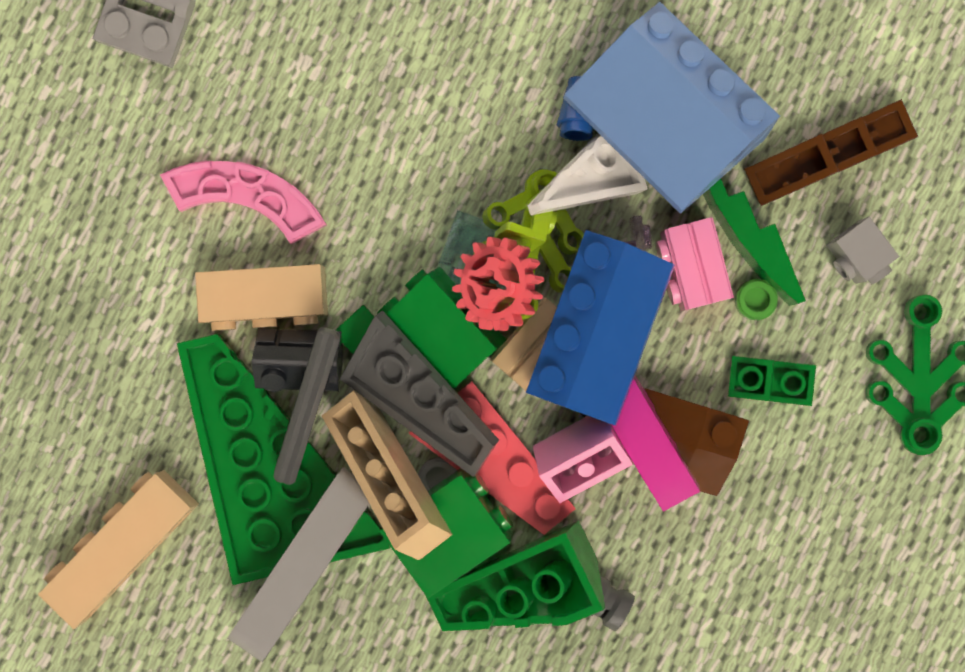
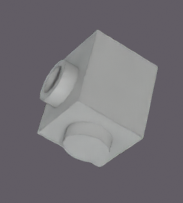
[826,217,900,285]

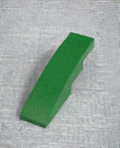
[703,179,806,306]

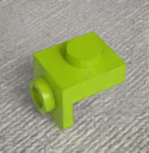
[494,190,557,252]

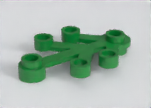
[865,295,965,455]

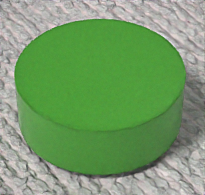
[735,279,778,320]

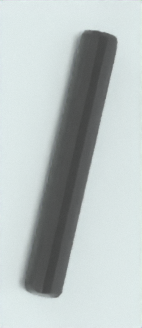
[273,327,340,485]

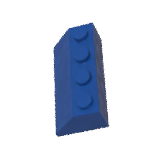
[526,230,675,426]

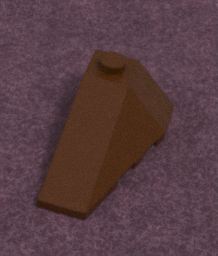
[578,388,749,496]

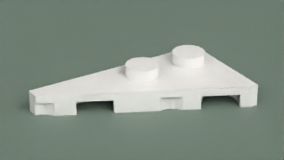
[527,133,648,215]

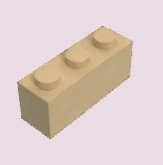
[195,264,328,331]

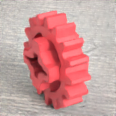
[452,237,544,331]

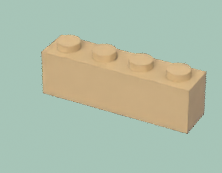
[322,390,453,560]
[38,470,199,629]

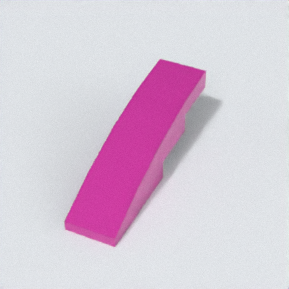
[611,375,700,512]

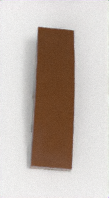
[744,99,918,206]

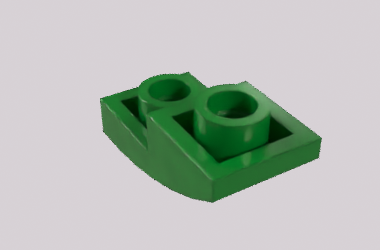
[728,356,816,406]

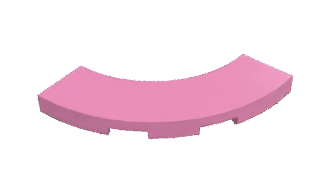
[160,160,327,245]

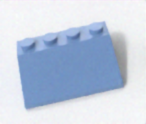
[563,2,780,214]

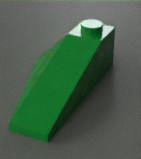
[425,520,605,631]

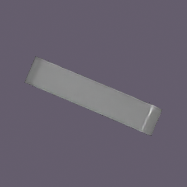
[227,467,369,662]

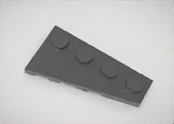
[340,311,499,477]

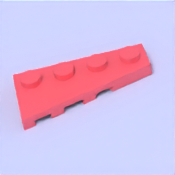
[409,381,576,535]

